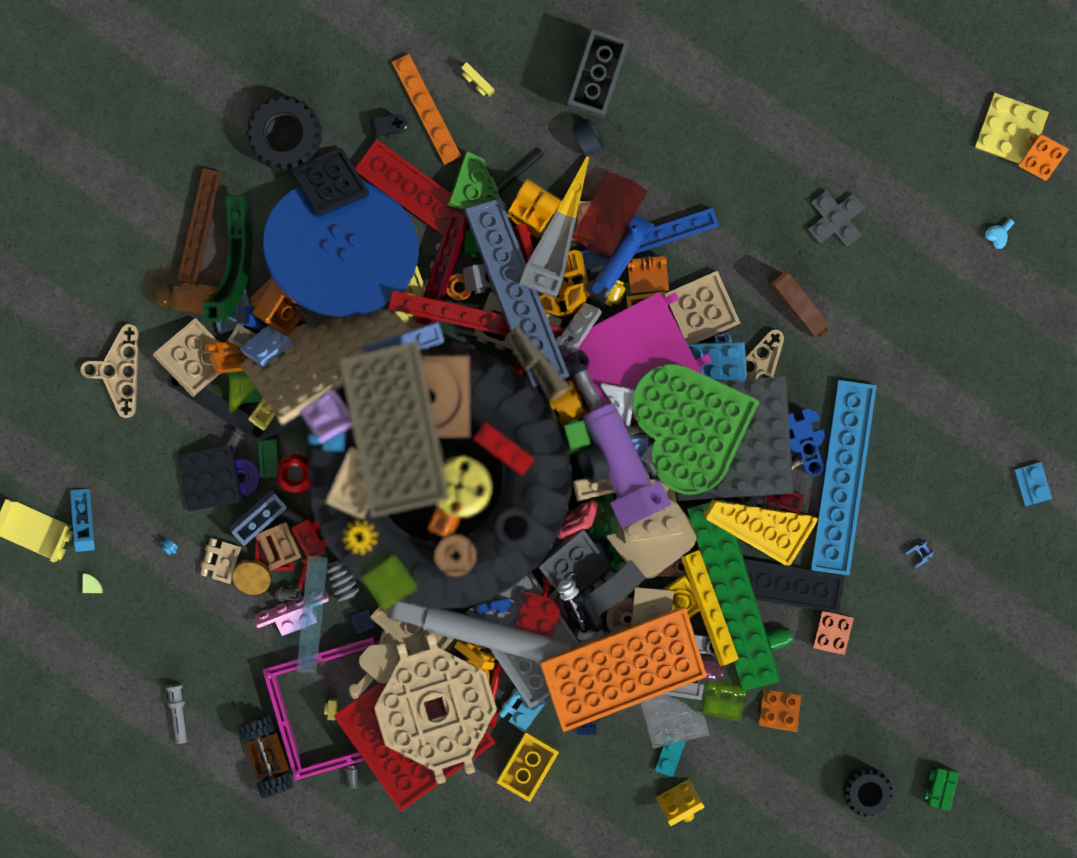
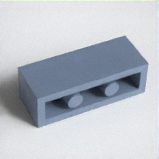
[229,489,287,546]

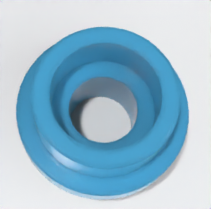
[160,538,178,555]

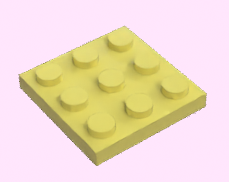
[974,93,1049,164]

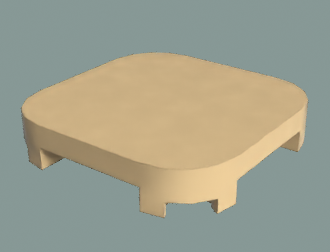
[605,504,697,579]

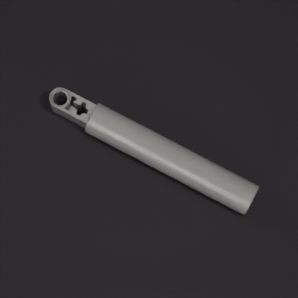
[388,600,571,662]

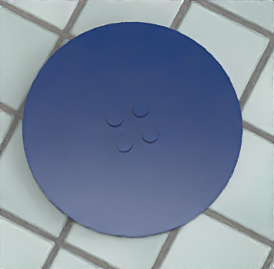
[263,182,419,317]

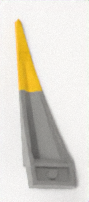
[519,156,589,298]

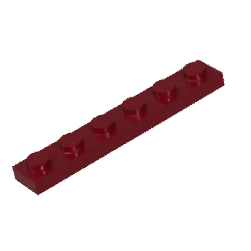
[416,212,468,325]

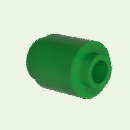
[766,627,793,651]

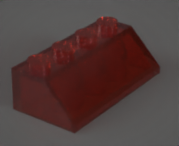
[572,172,648,258]

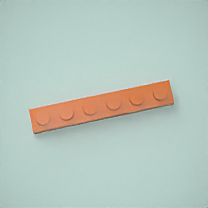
[392,54,462,165]

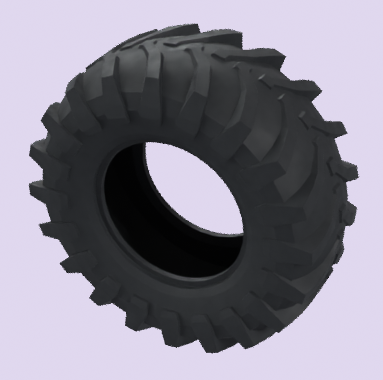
[309,346,572,609]

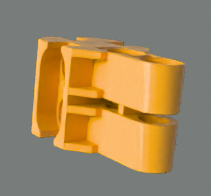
[507,179,562,239]

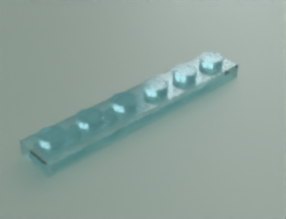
[297,556,328,674]

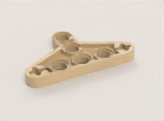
[81,324,139,418]
[746,330,784,379]

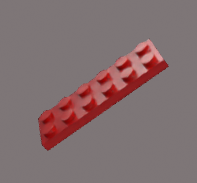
[355,139,465,235]

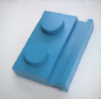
[1014,462,1052,507]

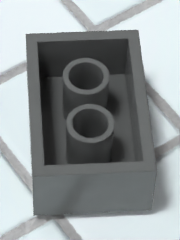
[581,560,646,616]

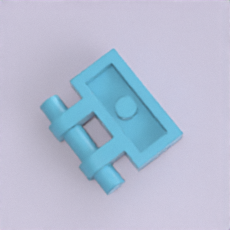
[498,687,547,732]

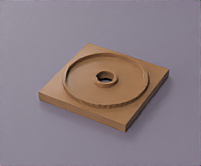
[422,357,470,437]

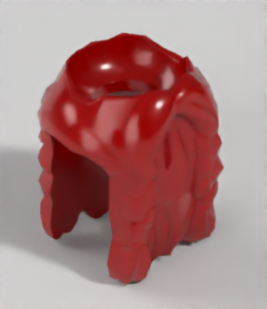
[276,454,310,493]

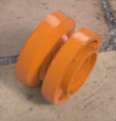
[446,274,473,302]

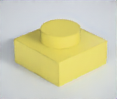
[324,699,338,720]

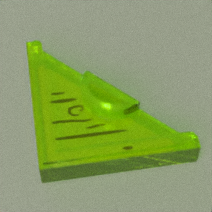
[229,376,257,413]

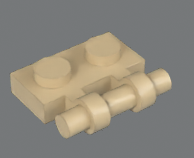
[199,538,241,584]

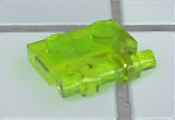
[702,682,747,722]

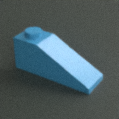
[70,489,95,552]

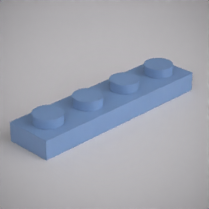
[362,322,444,354]

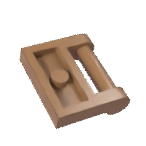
[255,522,302,571]

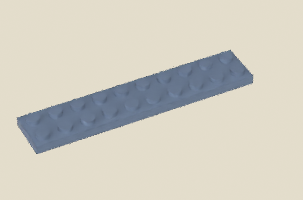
[464,199,569,388]

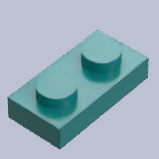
[655,734,686,777]

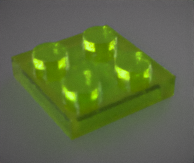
[362,555,418,611]

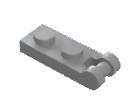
[556,302,601,353]

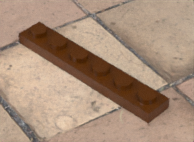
[177,168,222,285]

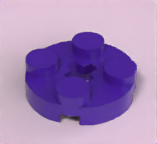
[236,459,260,496]

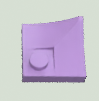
[300,389,353,442]

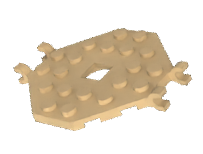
[374,633,497,784]

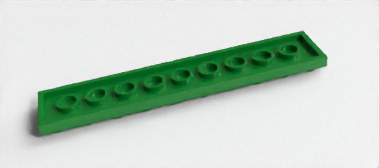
[687,498,781,691]

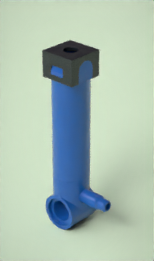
[585,215,654,306]

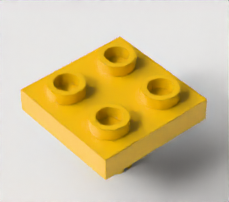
[663,574,700,618]
[656,779,704,826]

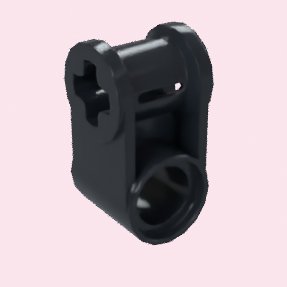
[369,114,408,139]

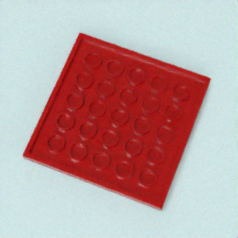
[334,683,495,812]

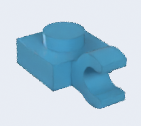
[309,430,346,451]

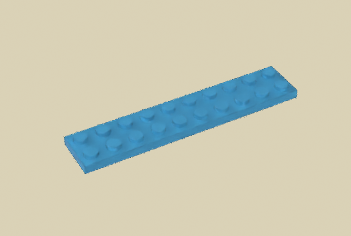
[811,380,877,575]

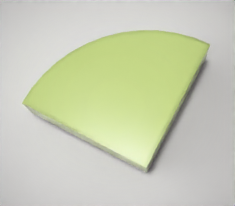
[83,573,103,593]

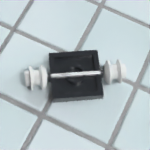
[555,579,602,645]

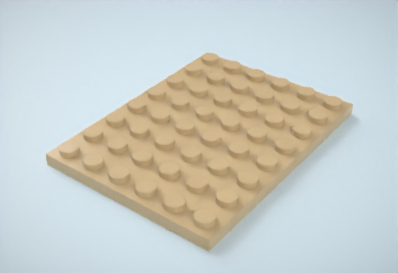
[240,305,411,424]

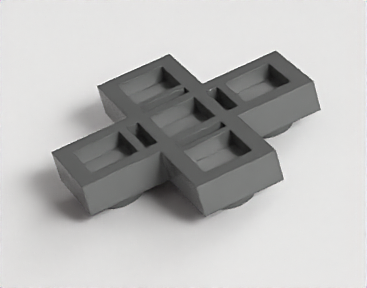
[808,190,865,248]

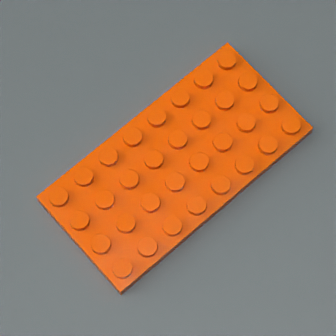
[539,606,707,732]

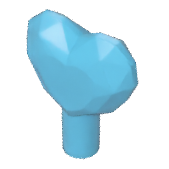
[985,218,1014,249]

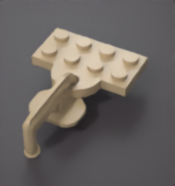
[349,598,454,699]

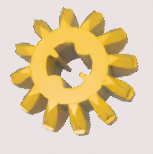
[343,520,377,554]

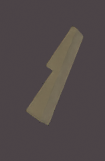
[505,326,570,401]

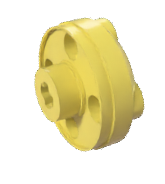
[437,457,491,516]

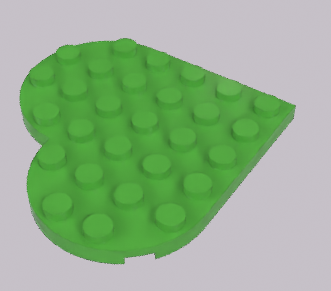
[633,365,759,494]

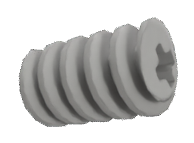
[325,561,359,602]

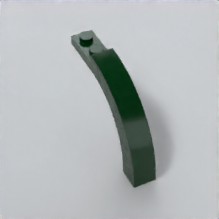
[202,195,252,322]

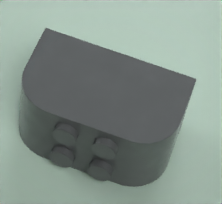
[568,29,629,119]

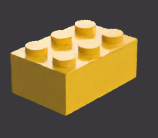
[497,730,559,802]

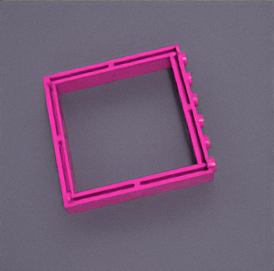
[263,636,380,781]

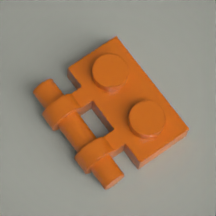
[205,340,248,374]

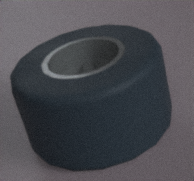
[572,118,604,157]

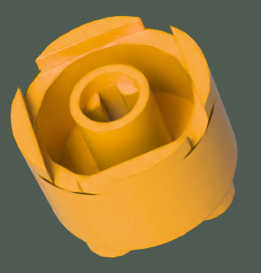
[549,380,589,426]

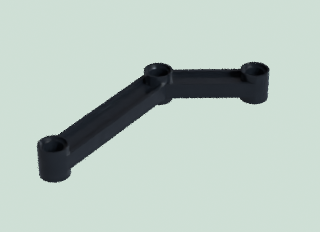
[168,374,307,440]

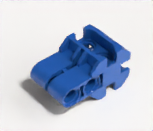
[789,408,825,476]

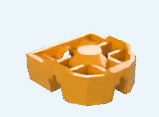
[526,250,589,317]

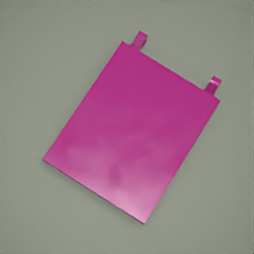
[558,292,711,406]

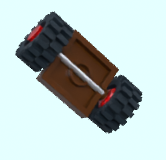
[237,715,294,798]

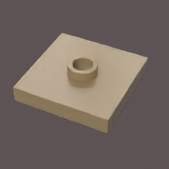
[631,587,674,626]

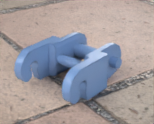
[905,541,934,568]

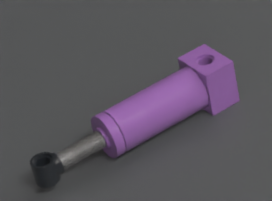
[563,350,671,528]

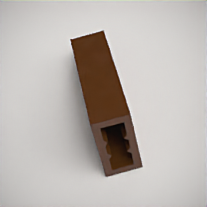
[769,270,829,337]

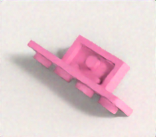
[255,588,329,636]

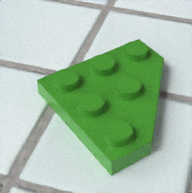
[448,152,507,212]

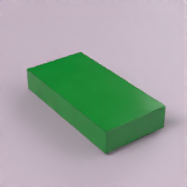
[258,439,279,478]

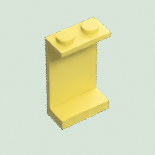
[0,499,73,562]

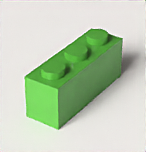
[563,419,590,454]

